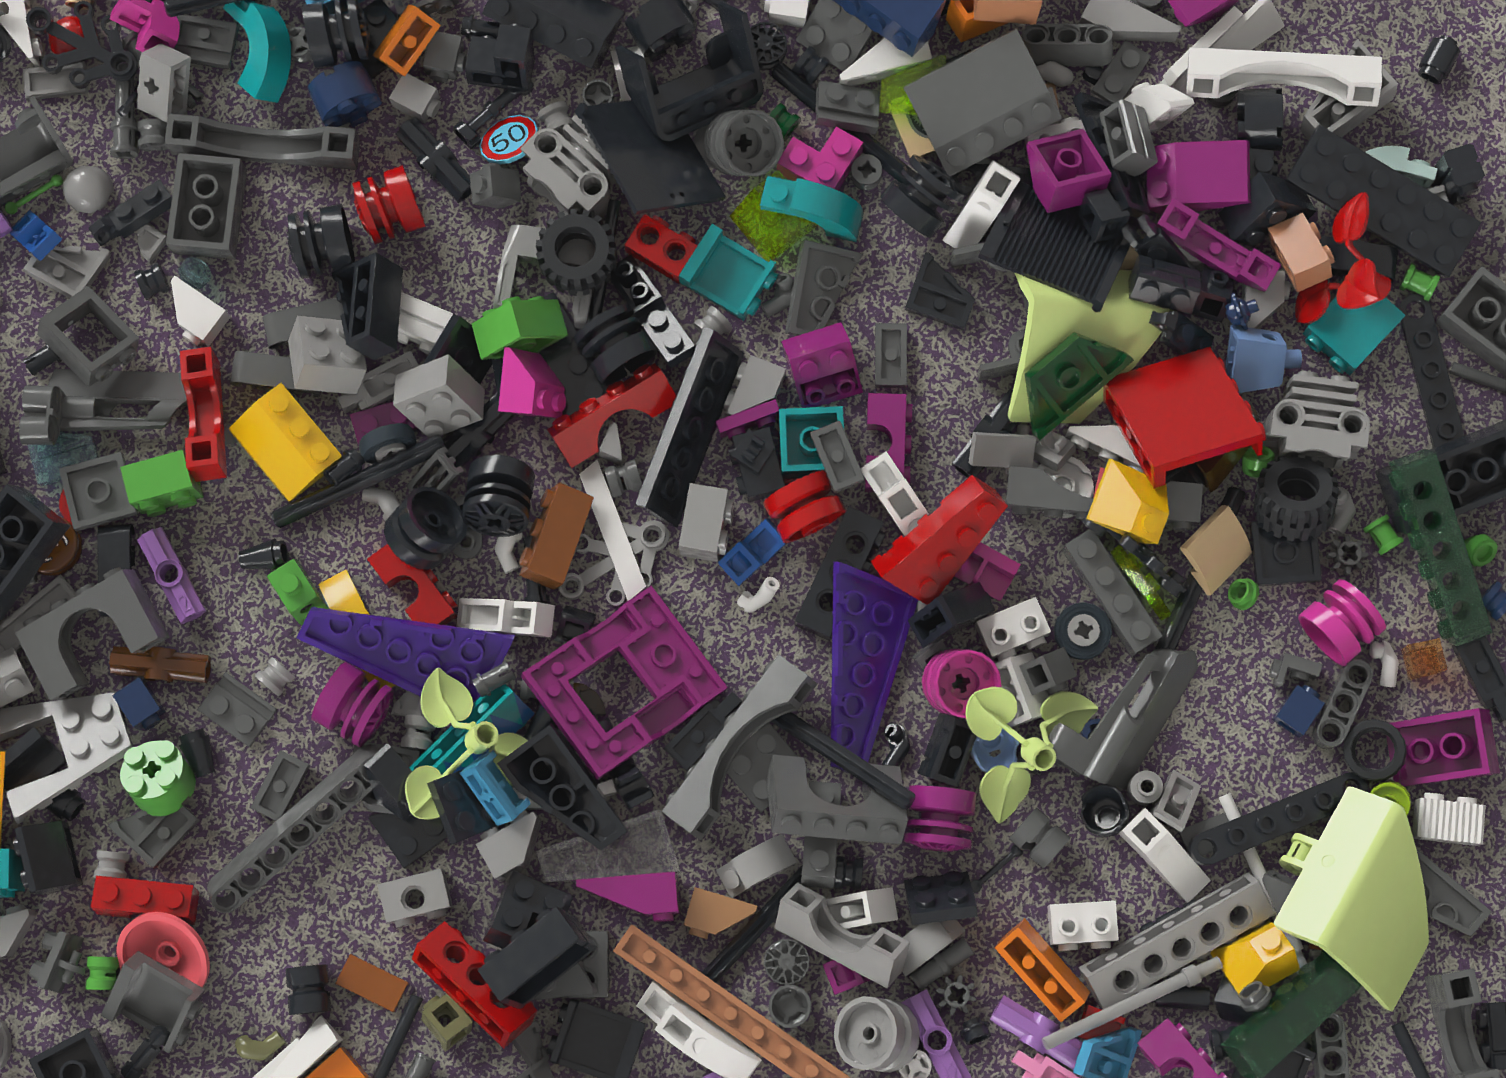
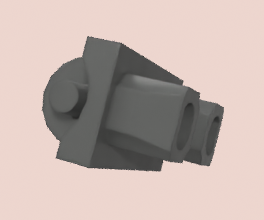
[29,930,86,994]

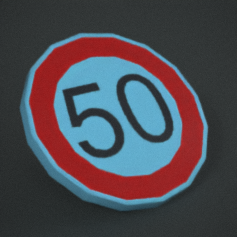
[480,115,538,164]

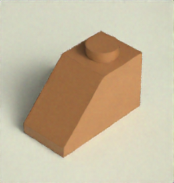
[684,887,758,939]

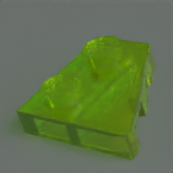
[879,55,946,115]
[1110,545,1171,621]

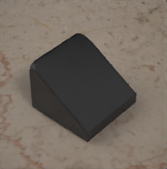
[554,605,596,644]

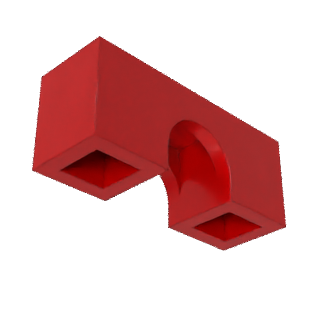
[367,544,458,625]
[90,875,200,925]

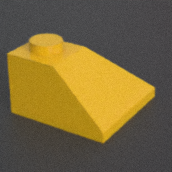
[1086,459,1169,544]
[1210,920,1300,995]

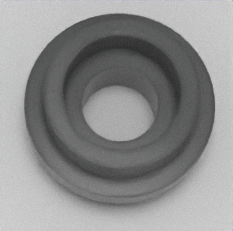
[1239,981,1272,1012]

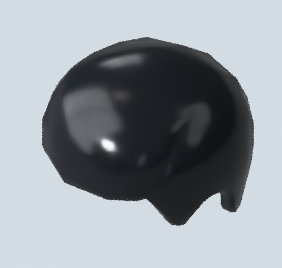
[1080,784,1130,838]

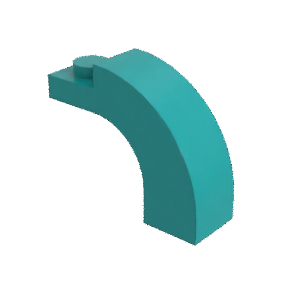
[223,0,291,103]
[760,176,864,243]

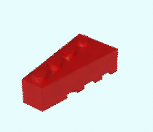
[871,475,1008,605]

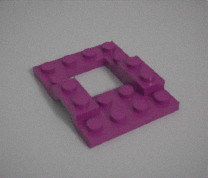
[521,586,728,780]

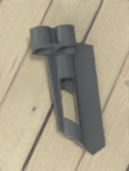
[19,369,188,445]
[1048,648,1198,790]

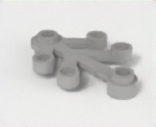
[559,520,669,607]

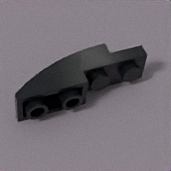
[610,254,695,368]

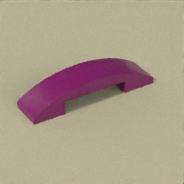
[1156,198,1281,292]

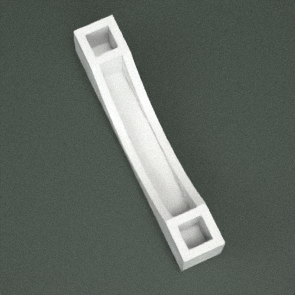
[1186,47,1382,107]

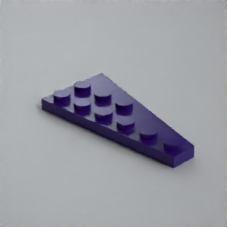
[830,562,918,774]
[296,607,515,703]

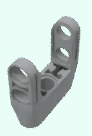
[493,225,596,329]

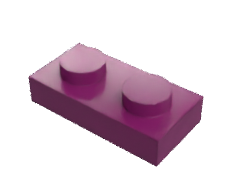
[716,399,779,440]
[350,402,419,445]

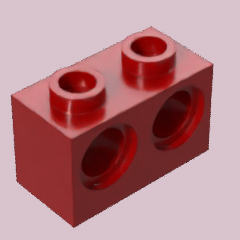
[624,214,698,284]

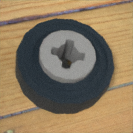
[359,423,417,464]
[1054,602,1112,660]

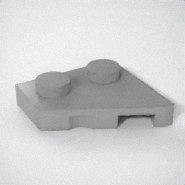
[23,245,111,298]

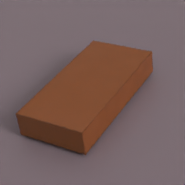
[335,954,409,1012]

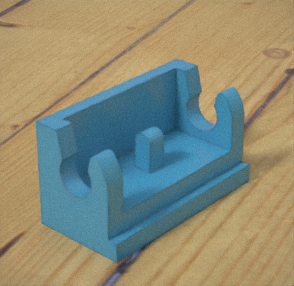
[460,750,531,826]

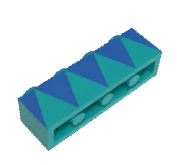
[409,684,535,775]

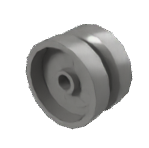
[834,996,920,1073]

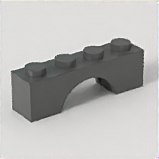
[1062,529,1162,658]

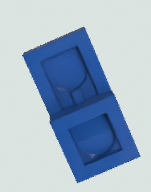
[10,210,62,261]
[717,518,788,586]

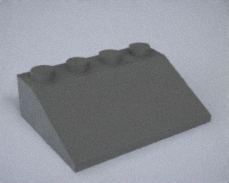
[903,28,1062,176]

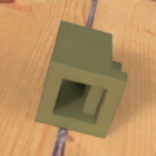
[421,993,473,1052]

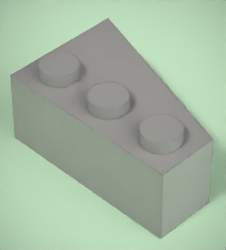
[1300,39,1398,140]

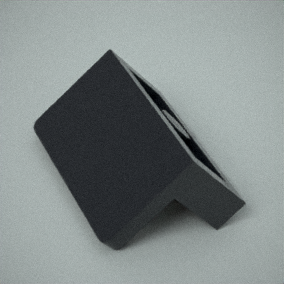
[4,727,66,791]

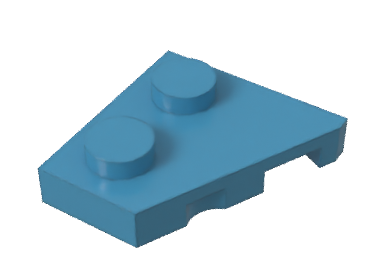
[1073,1027,1142,1078]

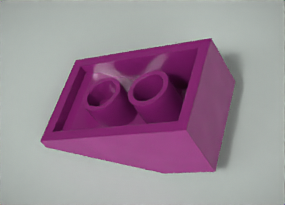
[1147,140,1251,216]
[1386,708,1500,787]
[576,871,680,922]

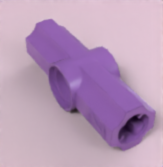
[137,527,206,624]
[901,989,972,1078]
[989,995,1083,1071]

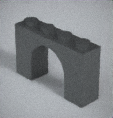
[15,567,170,701]
[767,755,908,844]
[1424,968,1500,1078]

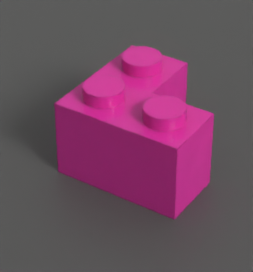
[777,126,863,191]

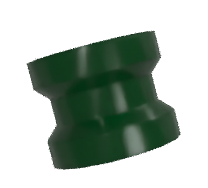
[769,103,801,142]

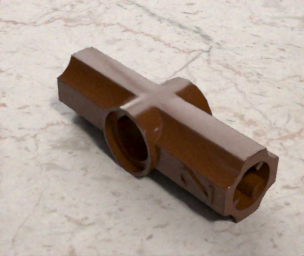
[109,646,211,684]

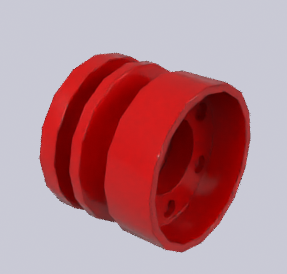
[352,165,426,245]

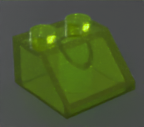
[729,170,817,262]

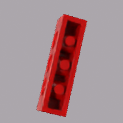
[412,921,537,1049]

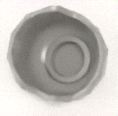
[63,165,114,214]

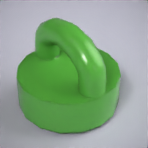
[1242,446,1275,478]
[1460,534,1498,567]

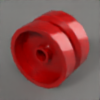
[763,470,846,544]

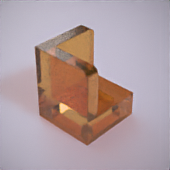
[1401,638,1447,680]

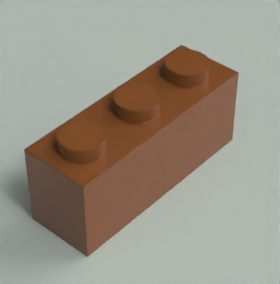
[519,482,594,590]

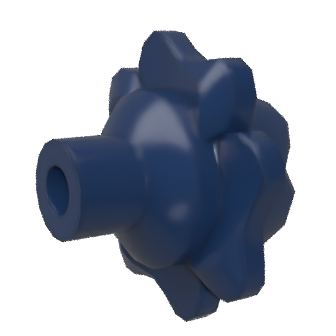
[1225,293,1260,330]

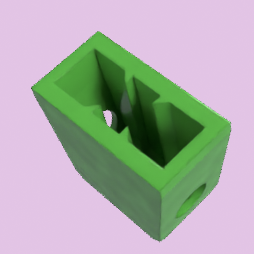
[267,558,329,626]

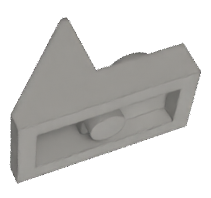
[1149,769,1201,832]

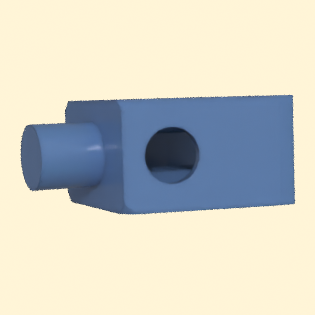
[1225,325,1302,393]

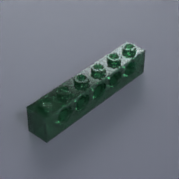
[1389,448,1493,646]

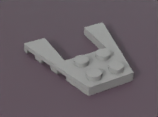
[0,692,133,824]

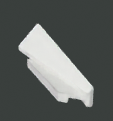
[1159,0,1284,94]
[253,1015,343,1078]

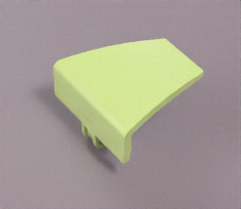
[1008,270,1174,424]
[1274,787,1429,1011]

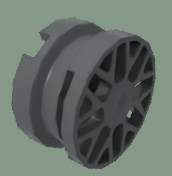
[764,939,809,985]

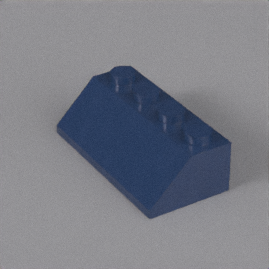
[833,0,946,57]

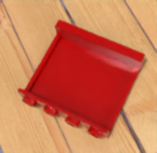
[1103,347,1266,489]

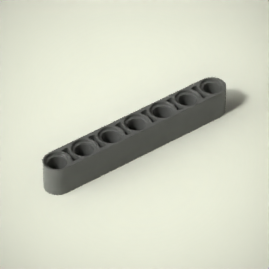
[207,744,380,913]

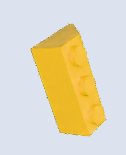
[228,383,342,503]

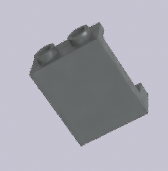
[101,951,205,1053]

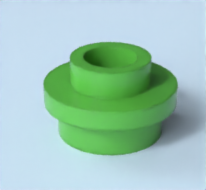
[1228,578,1259,610]

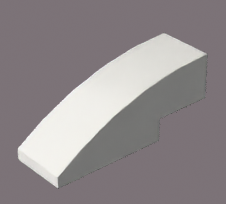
[456,598,555,637]

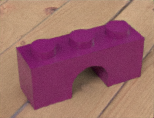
[865,393,912,492]
[1137,1018,1228,1078]

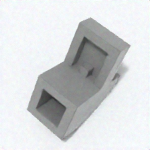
[716,834,797,898]
[902,920,965,976]

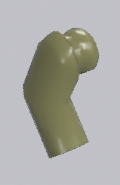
[235,1030,286,1061]

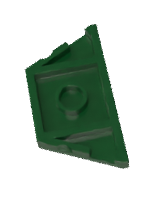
[1025,332,1134,440]

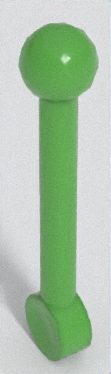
[5,175,63,214]

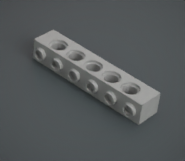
[1078,872,1275,1009]

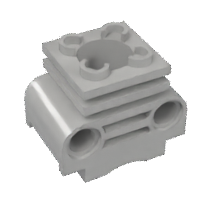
[520,114,616,218]
[1263,371,1370,470]

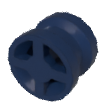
[1476,580,1506,621]

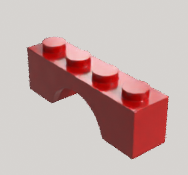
[180,347,227,482]
[547,363,677,468]

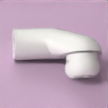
[495,533,523,574]
[737,577,780,613]
[1369,640,1399,687]

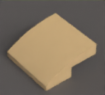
[1180,505,1252,596]

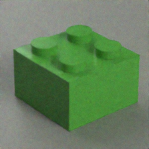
[471,296,568,359]
[120,450,204,517]

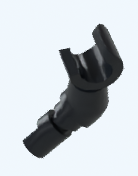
[589,708,655,810]

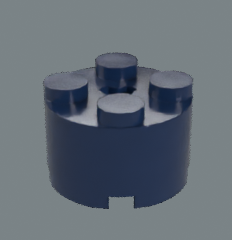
[308,61,382,127]

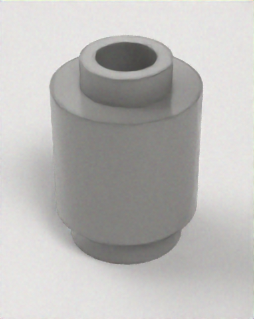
[1127,770,1163,806]

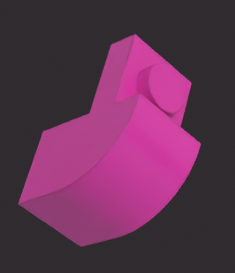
[110,0,180,52]

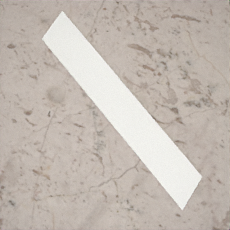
[579,460,646,601]

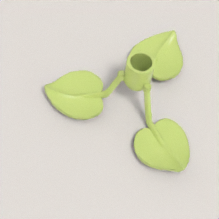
[405,667,528,820]
[966,687,1098,824]

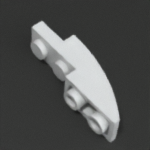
[860,451,929,537]
[636,980,762,1078]

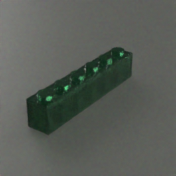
[1221,949,1362,1078]

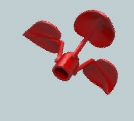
[1295,192,1391,324]

